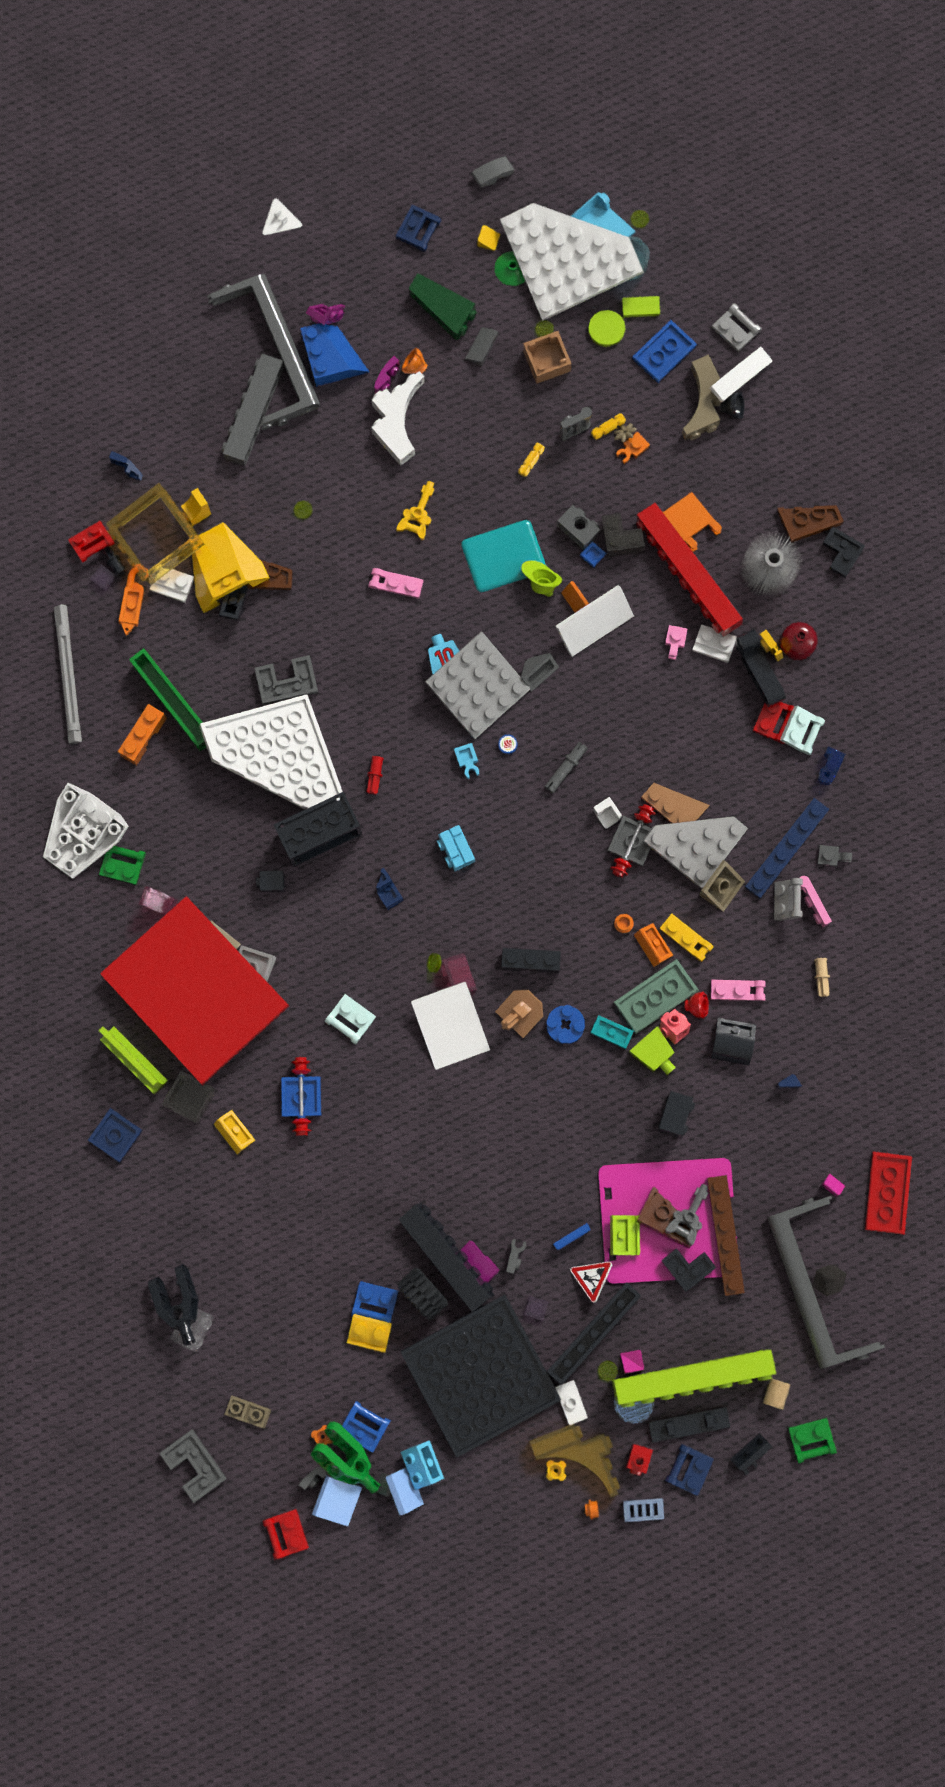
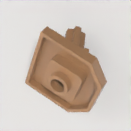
[495,990,543,1038]

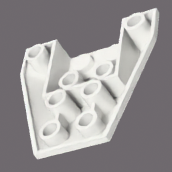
[43,783,129,878]

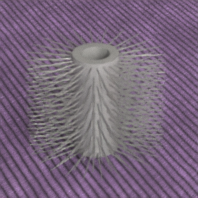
[740,533,802,596]

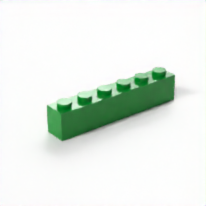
[129,648,207,751]

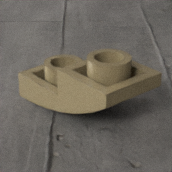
[225,1395,272,1429]

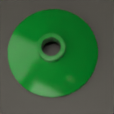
[495,251,526,286]

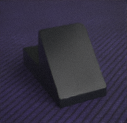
[219,585,248,620]

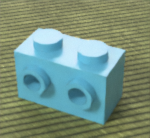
[401,1440,444,1490]

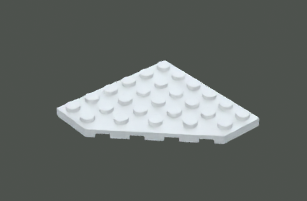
[500,203,644,320]
[199,695,343,809]

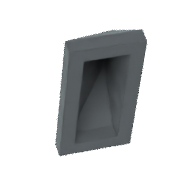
[521,653,559,692]

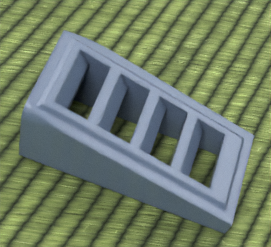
[623,1498,664,1522]

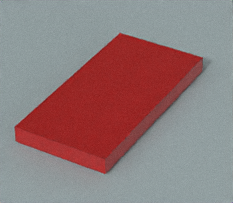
[865,1152,912,1235]

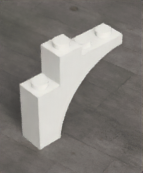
[372,371,425,465]

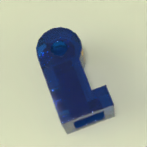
[817,746,846,785]

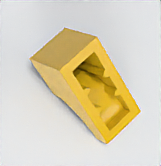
[181,488,211,526]

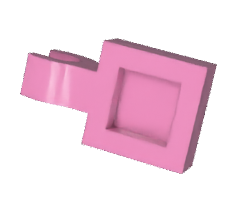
[665,625,687,660]

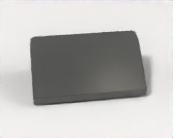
[465,327,498,367]

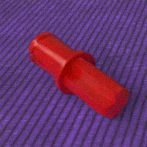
[367,756,384,795]

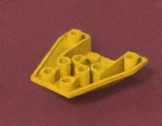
[191,522,270,613]

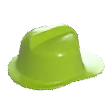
[521,561,562,597]

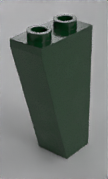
[409,273,477,340]

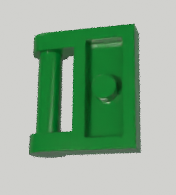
[99,846,146,885]
[788,1418,837,1463]

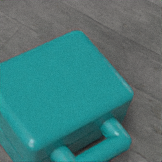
[461,520,546,592]

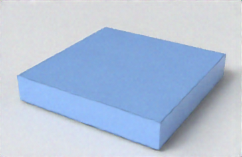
[386,1467,424,1515]
[312,1476,362,1526]

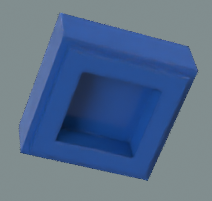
[580,541,606,568]

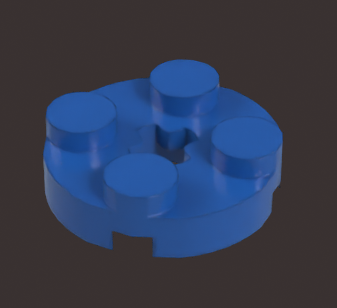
[546,1005,585,1044]

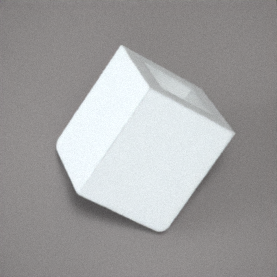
[593,797,622,829]

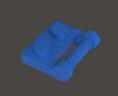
[351,1281,398,1323]
[342,1401,391,1453]

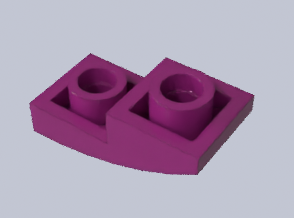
[374,356,400,394]
[461,1241,500,1282]

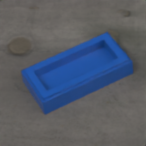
[553,1223,590,1250]

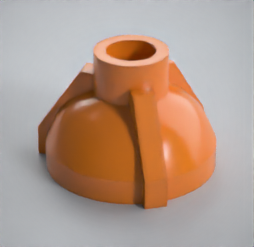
[402,348,427,374]

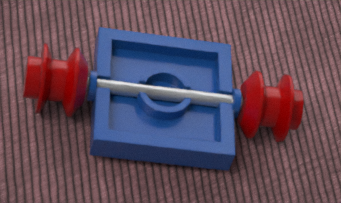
[281,1057,321,1136]

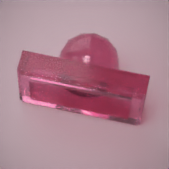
[139,886,178,915]

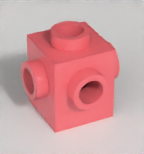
[659,1009,691,1044]

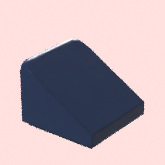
[776,1074,802,1088]

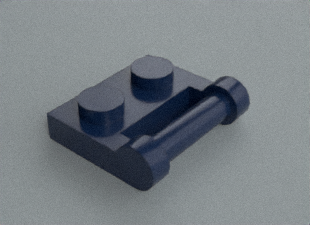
[396,205,442,252]
[665,1444,714,1496]

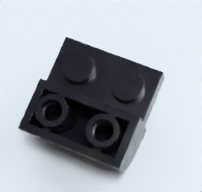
[711,1018,756,1065]

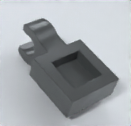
[818,845,852,867]
[506,1239,526,1274]

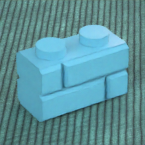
[437,825,475,872]

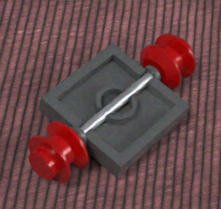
[608,804,656,878]

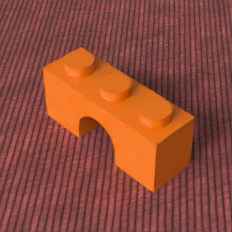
[118,704,167,766]

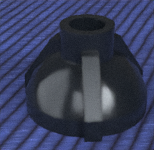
[720,392,745,419]

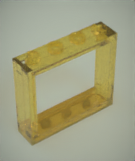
[106,483,205,585]

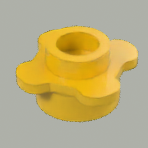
[546,1460,566,1481]

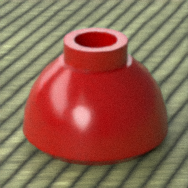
[685,992,709,1019]

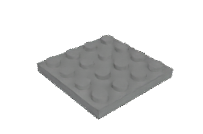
[425,632,530,739]

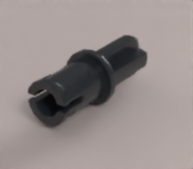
[101,546,127,578]

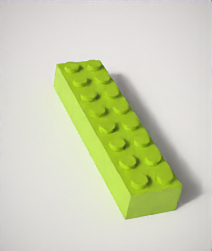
[612,1349,776,1408]

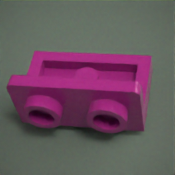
[306,304,345,325]

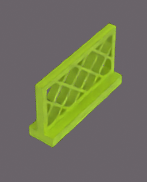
[99,1027,168,1095]

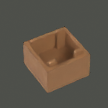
[523,331,571,384]

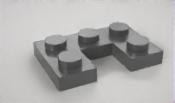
[255,655,318,705]
[159,1429,227,1503]

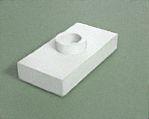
[555,1380,588,1425]

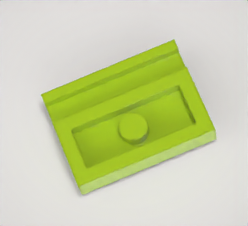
[610,1215,640,1255]

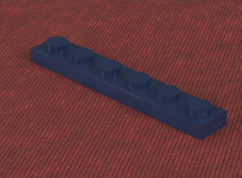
[745,798,829,899]

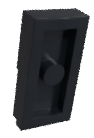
[730,1433,772,1475]

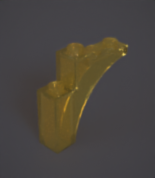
[529,1423,620,1497]

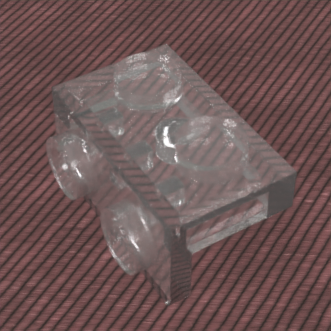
[169,1309,214,1352]

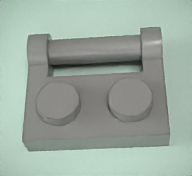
[712,304,762,352]
[774,878,803,921]

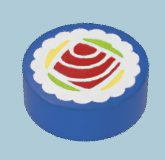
[498,735,517,754]

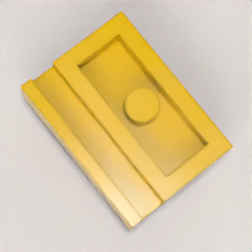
[760,630,783,662]
[347,1314,392,1352]

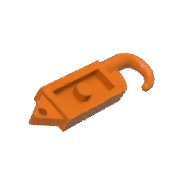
[119,566,150,636]

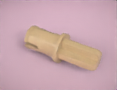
[814,958,830,997]

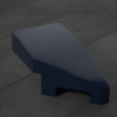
[109,451,143,481]
[376,868,404,910]

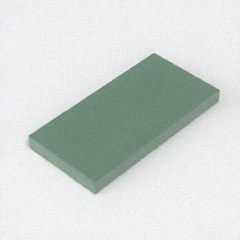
[613,959,699,1034]

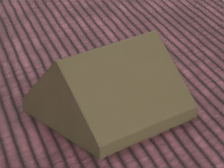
[699,860,745,912]

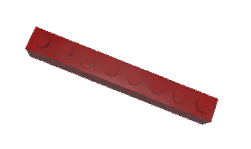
[636,503,743,637]

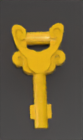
[396,481,434,540]

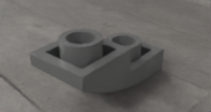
[472,156,514,188]
[299,1465,338,1491]

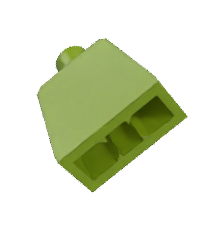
[629,1026,676,1075]

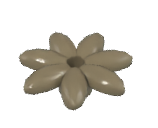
[614,423,637,442]

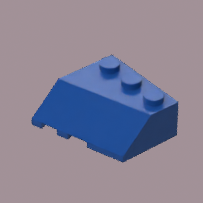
[300,323,369,386]

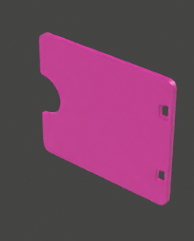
[599,1158,737,1284]

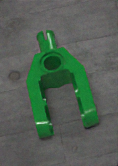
[311,1421,380,1494]

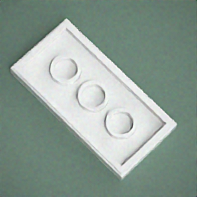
[556,585,634,656]

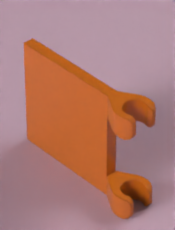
[663,492,722,552]

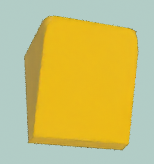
[477,225,500,251]

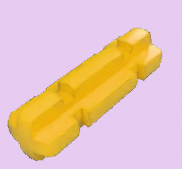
[591,413,626,440]
[518,443,545,477]

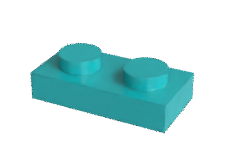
[590,1015,634,1049]

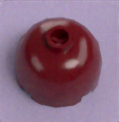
[780,622,818,660]

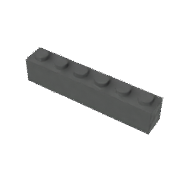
[221,354,284,466]

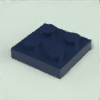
[88,1108,143,1163]

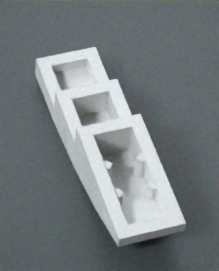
[710,347,772,402]

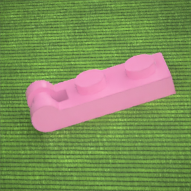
[368,568,423,599]
[800,876,832,927]
[711,980,766,1001]

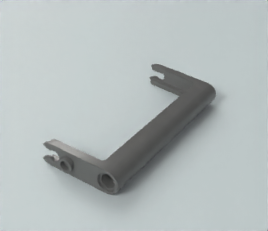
[207,274,320,430]
[767,1196,885,1369]

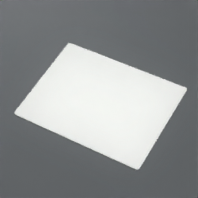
[411,982,490,1070]

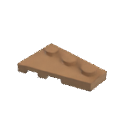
[641,783,710,824]

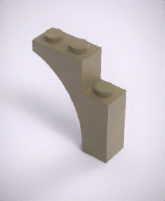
[682,355,726,440]

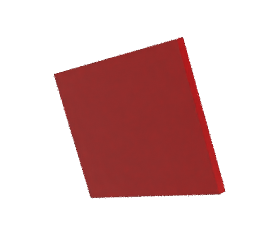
[100,896,289,1085]

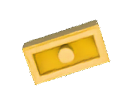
[214,1110,255,1155]

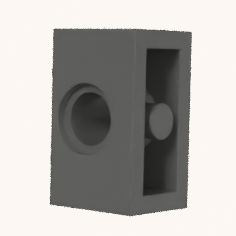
[557,505,600,550]

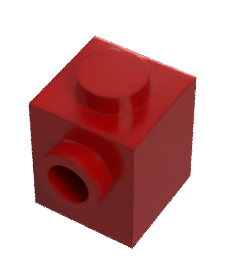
[626,1444,653,1476]

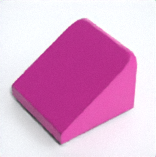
[822,1174,845,1197]

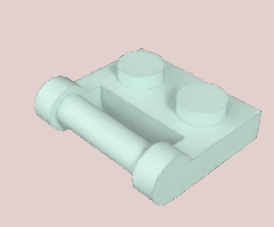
[780,706,825,755]
[324,994,376,1045]

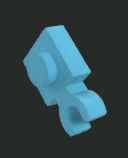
[454,743,479,779]

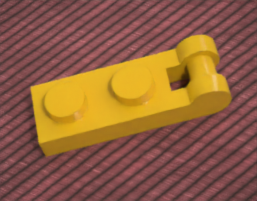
[660,914,714,962]

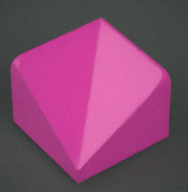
[620,1350,644,1373]

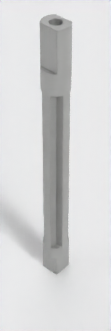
[54,605,82,744]

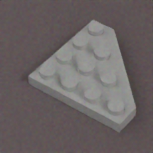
[642,816,748,888]

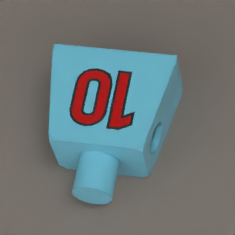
[428,634,459,675]

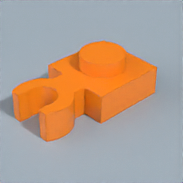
[616,431,650,464]

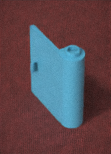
[571,192,635,238]

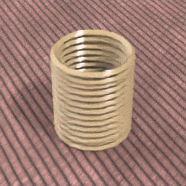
[763,1379,790,1410]

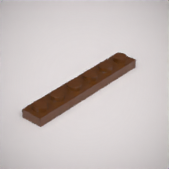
[707,1175,745,1296]

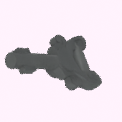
[665,1184,708,1246]

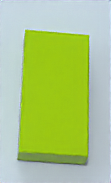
[622,296,660,317]

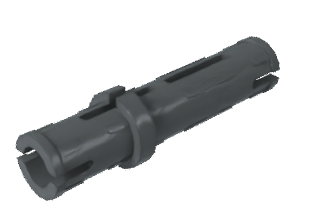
[544,742,588,794]

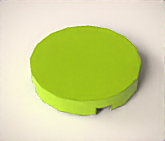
[588,310,625,347]

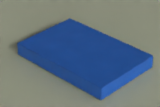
[632,320,697,383]

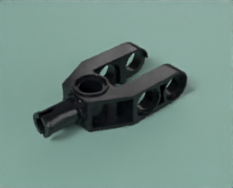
[148,1264,199,1346]

